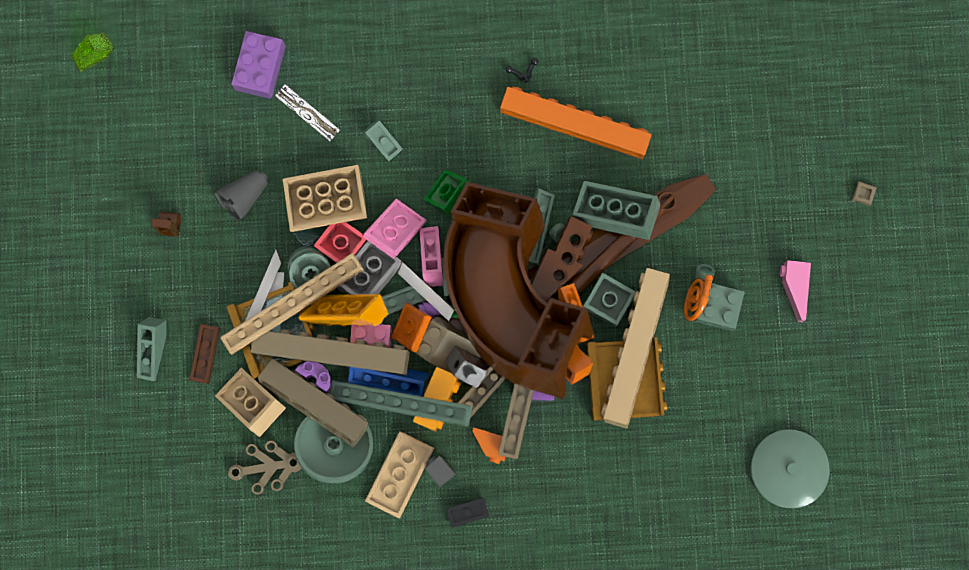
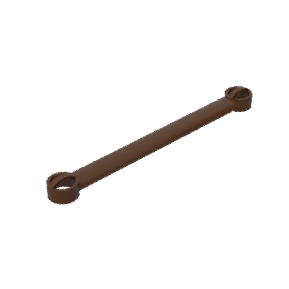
[547,192,677,303]

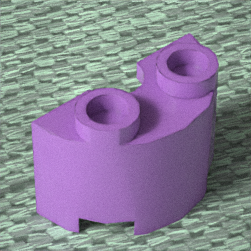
[295,361,331,393]

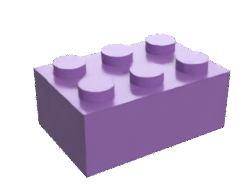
[231,31,286,99]

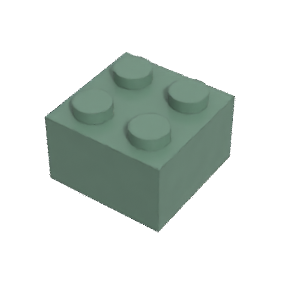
[583,273,636,328]
[694,283,744,331]

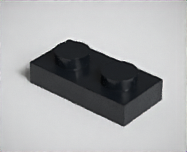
[446,498,489,528]

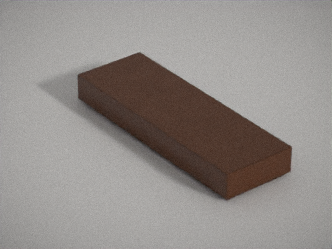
[189,324,220,384]

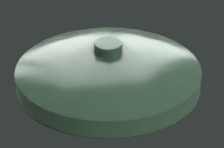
[294,410,373,483]
[750,430,830,508]

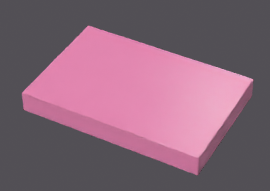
[363,199,427,259]

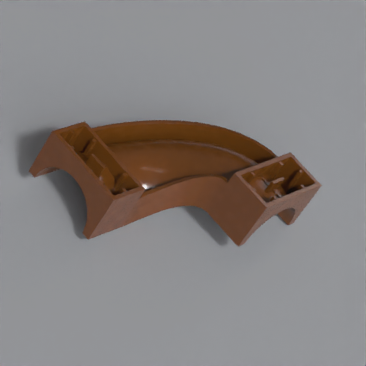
[444,182,594,399]

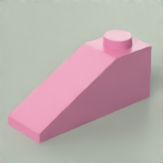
[420,226,443,287]
[780,260,811,322]

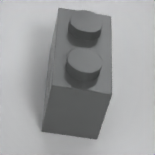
[425,455,456,487]

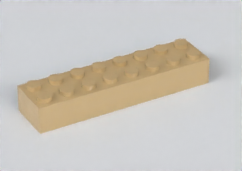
[601,268,670,429]

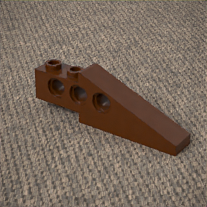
[530,216,593,301]

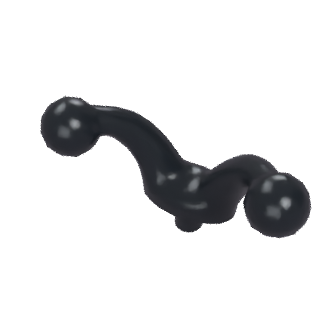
[505,58,538,83]

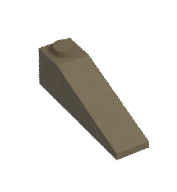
[458,366,506,418]

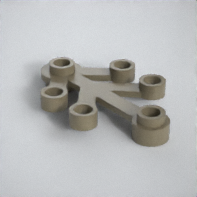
[228,441,302,495]

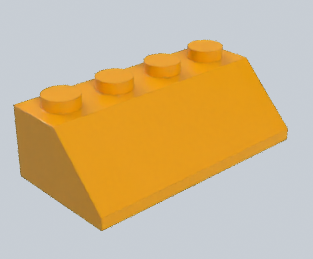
[299,294,388,326]

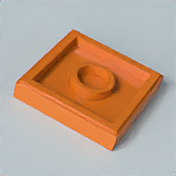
[391,303,431,352]

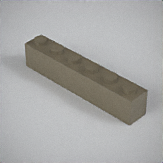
[258,359,368,447]

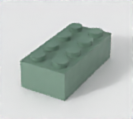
[572,181,660,240]

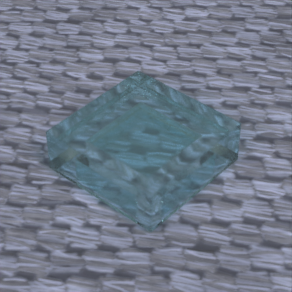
[294,228,320,246]

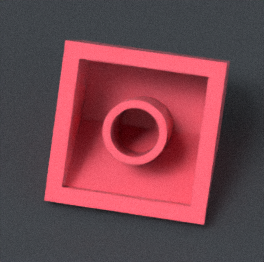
[314,222,368,263]

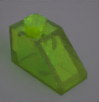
[71,33,114,72]

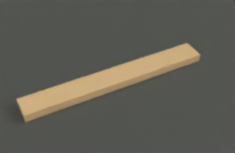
[220,253,364,355]

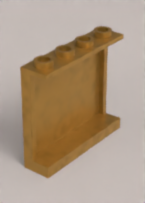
[586,337,667,421]

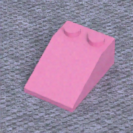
[350,325,392,348]

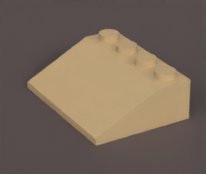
[283,165,367,232]

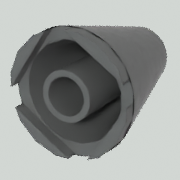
[215,170,268,221]

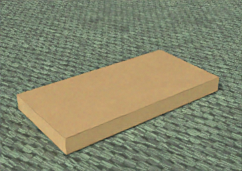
[365,431,434,519]

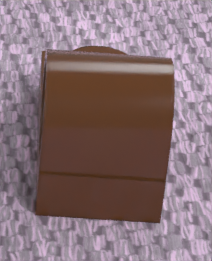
[151,211,181,237]

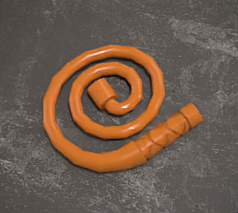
[684,275,713,321]

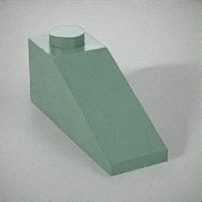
[137,317,167,381]

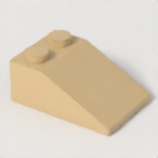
[215,367,286,437]

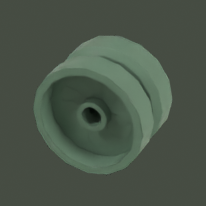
[287,246,331,289]

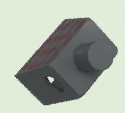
[445,346,487,387]

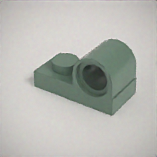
[363,120,403,161]

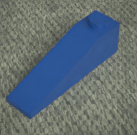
[348,367,431,397]

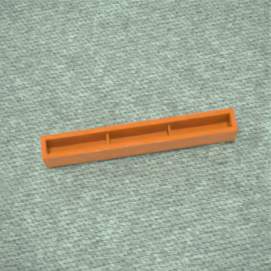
[500,86,652,159]

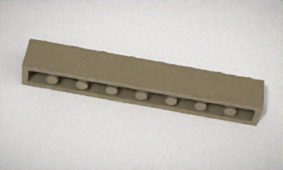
[251,329,410,375]

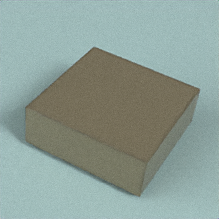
[851,181,877,206]

